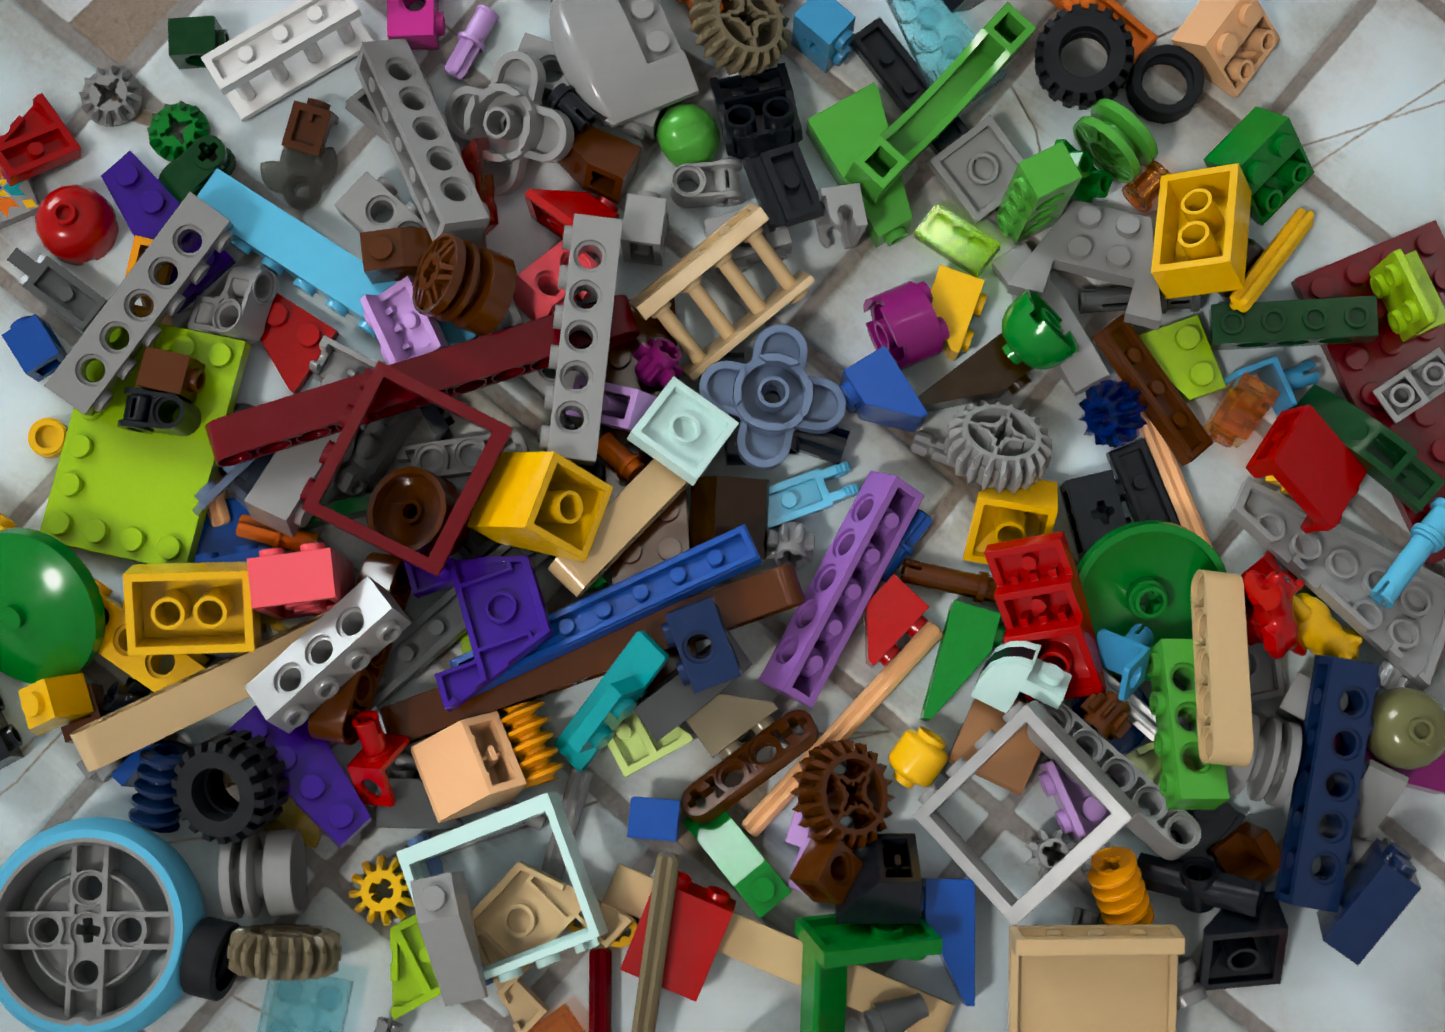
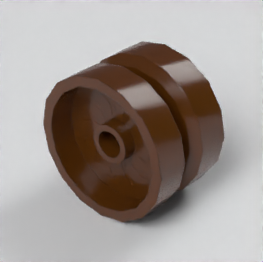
[367,466,471,557]

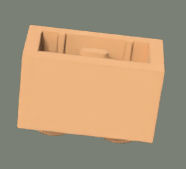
[1171,0,1280,97]
[410,711,527,824]

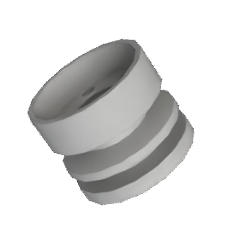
[1225,712,1302,807]
[218,829,308,919]

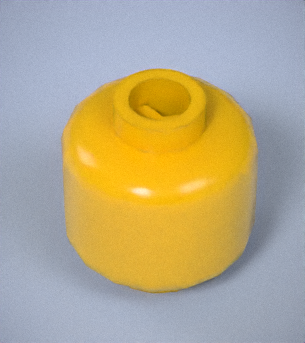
[888,726,949,789]

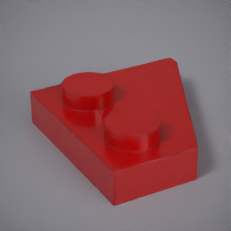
[0,93,81,187]
[260,293,339,394]

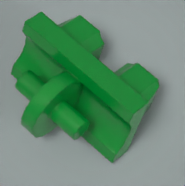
[1054,139,1113,203]

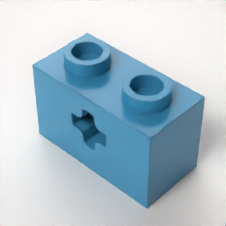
[791,0,855,73]

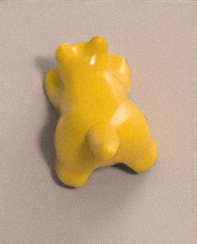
[1292,593,1363,660]

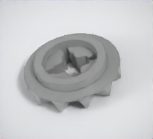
[79,65,143,127]

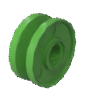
[1073,98,1158,183]

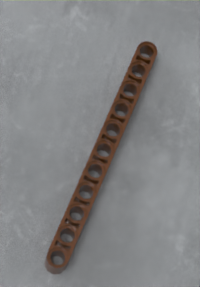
[379,563,806,745]

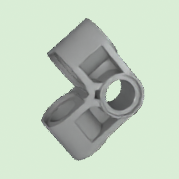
[186,265,278,344]

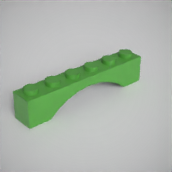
[845,2,1037,205]

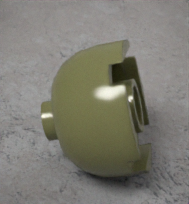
[1366,687,1445,770]

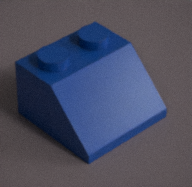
[839,346,928,433]

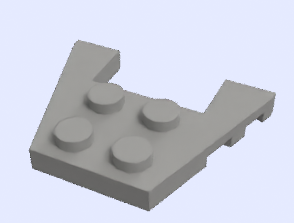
[1007,199,1162,330]

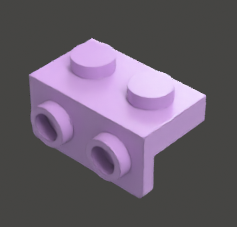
[360,276,449,365]

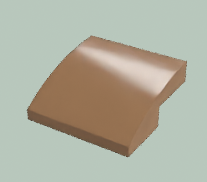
[948,698,1041,796]

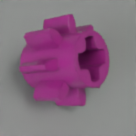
[632,338,683,388]

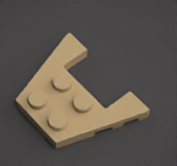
[471,861,635,1032]

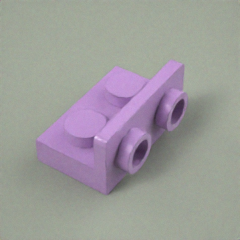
[1038,759,1111,839]

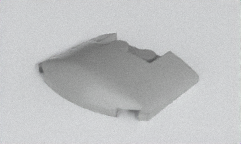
[549,0,699,128]

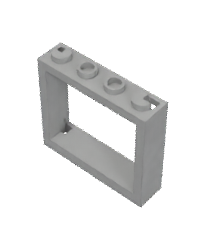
[912,700,1141,926]

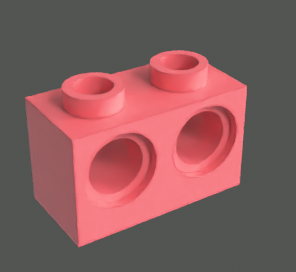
[513,240,599,321]

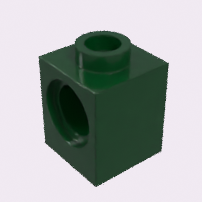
[168,16,229,69]

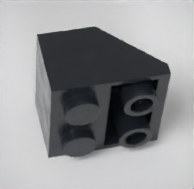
[835,833,922,925]

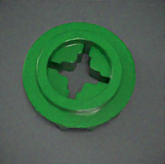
[147,100,210,162]

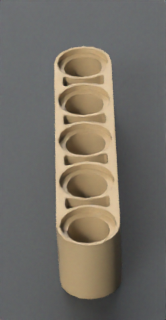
[548,459,690,598]
[1191,569,1254,768]

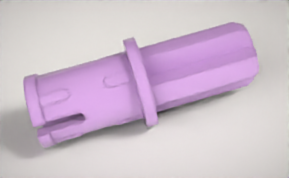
[444,4,499,80]

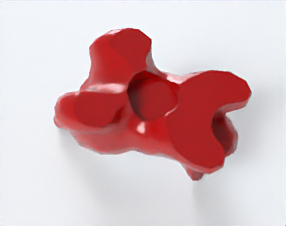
[1244,570,1307,659]

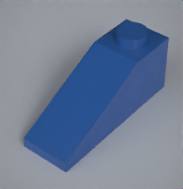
[921,878,975,1006]

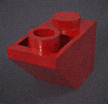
[864,574,929,668]

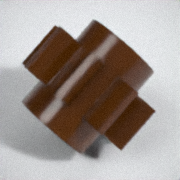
[1080,691,1132,741]

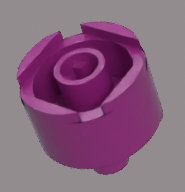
[863,281,950,370]

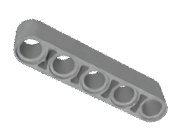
[1027,703,1201,861]

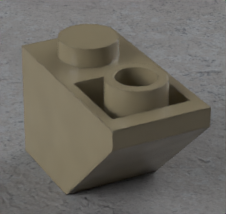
[685,694,778,759]

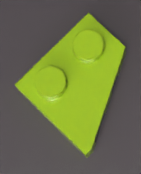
[1138,315,1226,403]
[390,914,441,1020]

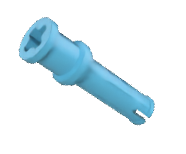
[1369,497,1445,609]

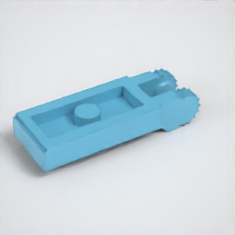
[767,461,860,531]

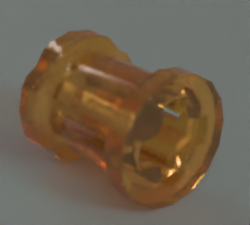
[1122,160,1171,212]

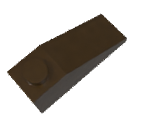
[918,333,1034,412]

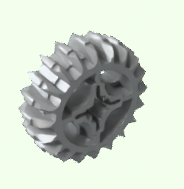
[943,400,1053,494]

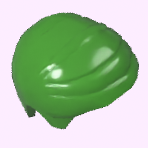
[657,103,720,167]

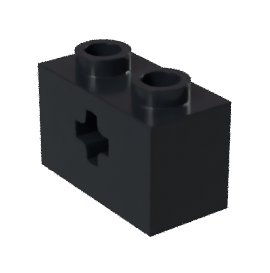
[1059,470,1133,562]

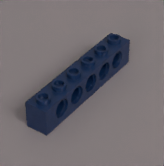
[1274,655,1381,913]

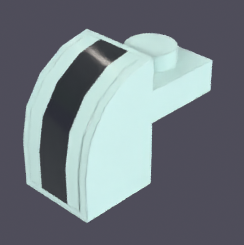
[971,641,1072,713]

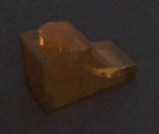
[1203,372,1280,448]

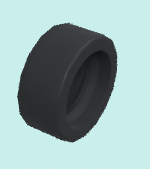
[1126,44,1204,124]
[180,916,242,1001]

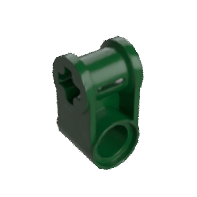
[158,135,236,204]

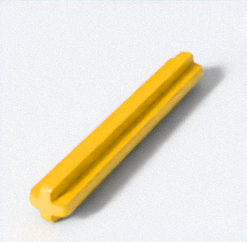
[1229,208,1314,313]

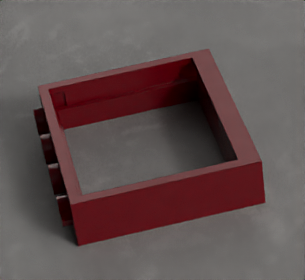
[299,360,513,578]

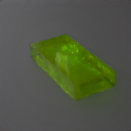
[914,203,1000,278]

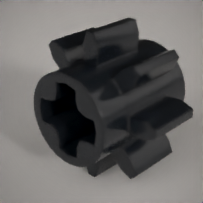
[102,677,151,714]

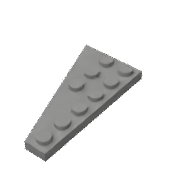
[1229,478,1445,691]

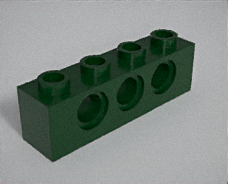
[1209,295,1379,351]

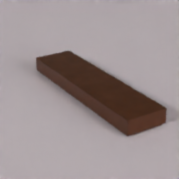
[1092,314,1214,466]

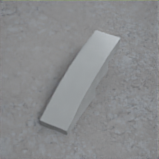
[991,242,1110,397]

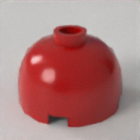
[35,184,119,265]

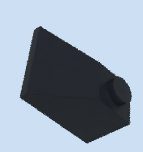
[1198,891,1289,990]

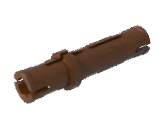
[900,558,997,604]

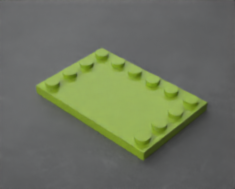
[40,324,251,564]

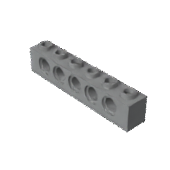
[355,38,490,244]
[44,192,234,416]
[539,213,623,466]

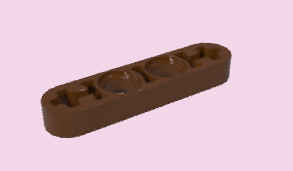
[681,710,819,824]

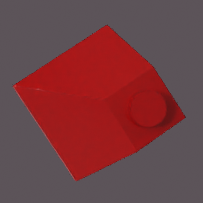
[524,189,620,260]

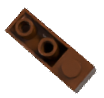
[557,124,642,204]

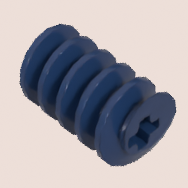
[128,740,192,833]

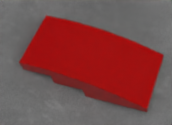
[984,531,1107,703]

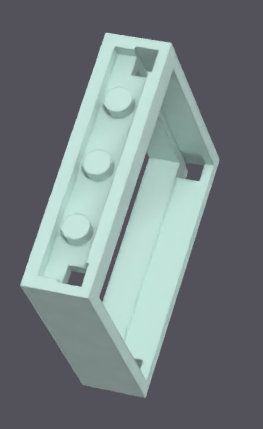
[396,791,609,983]

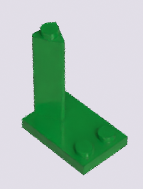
[794,913,943,1032]

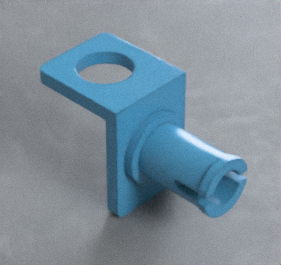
[1223,356,1320,416]
[1096,624,1154,702]

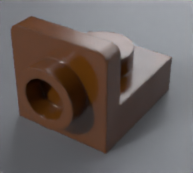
[281,98,339,158]

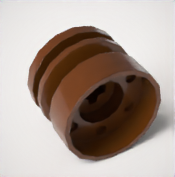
[412,233,517,336]

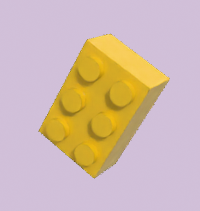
[1151,163,1252,299]
[123,561,262,656]

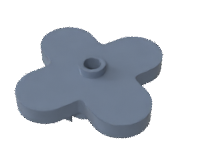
[699,324,846,471]

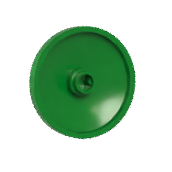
[1076,520,1227,680]
[0,528,105,684]

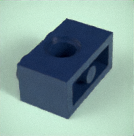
[661,595,743,693]

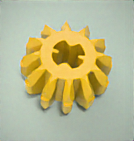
[349,855,415,926]

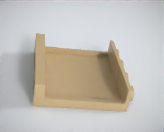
[1007,924,1185,1032]

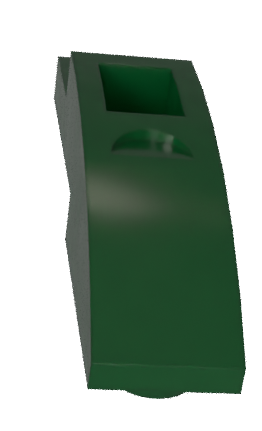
[1293,384,1445,514]

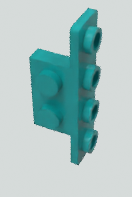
[554,630,669,772]

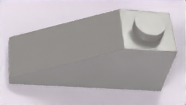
[410,871,488,1006]

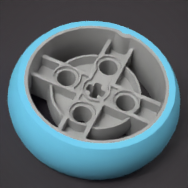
[0,817,206,1032]

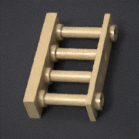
[629,203,815,381]

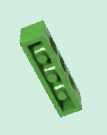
[996,141,1082,245]
[1146,639,1230,810]

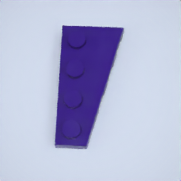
[101,151,236,314]
[227,705,371,849]

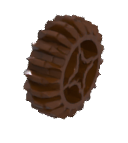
[790,739,895,850]

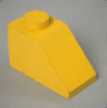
[18,673,94,736]

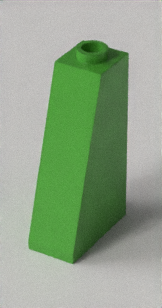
[806,82,913,248]

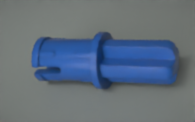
[881,509,933,582]

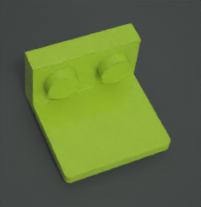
[1369,249,1445,342]

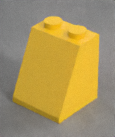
[467,451,614,562]

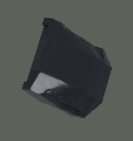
[710,63,803,160]

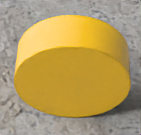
[28,418,68,459]

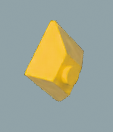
[963,479,1058,564]

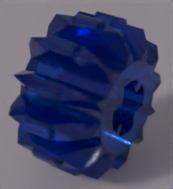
[1078,379,1147,448]

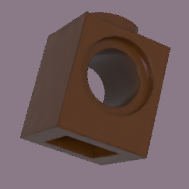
[135,346,206,403]
[789,838,864,905]

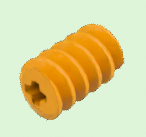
[498,700,564,790]
[1087,847,1155,925]

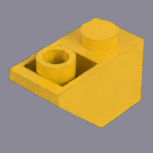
[931,265,987,362]

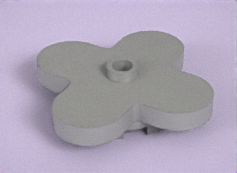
[445,51,574,196]

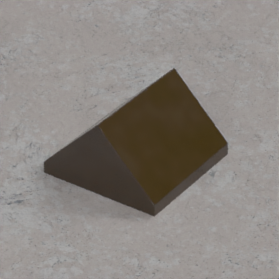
[689,475,770,560]

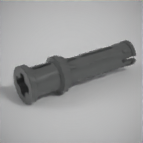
[1078,287,1201,314]

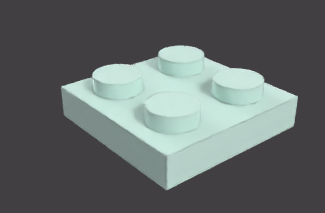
[627,376,739,486]

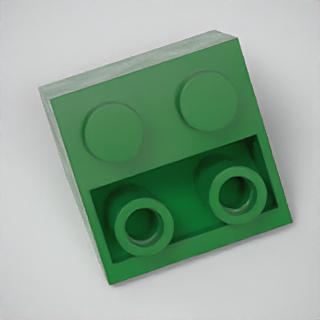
[1203,106,1315,226]

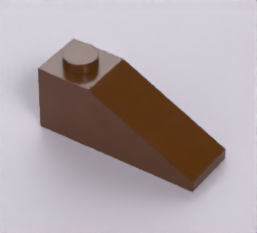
[359,227,487,284]

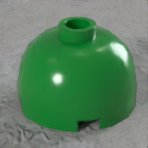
[1002,289,1079,370]

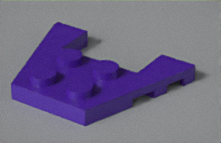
[404,555,554,712]

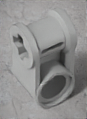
[670,159,746,209]

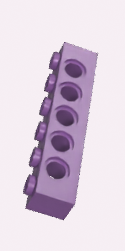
[758,471,925,708]

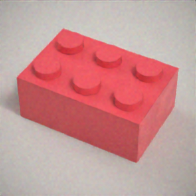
[247,543,355,620]

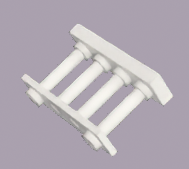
[201,0,373,122]

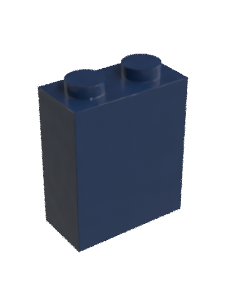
[1317,838,1421,965]

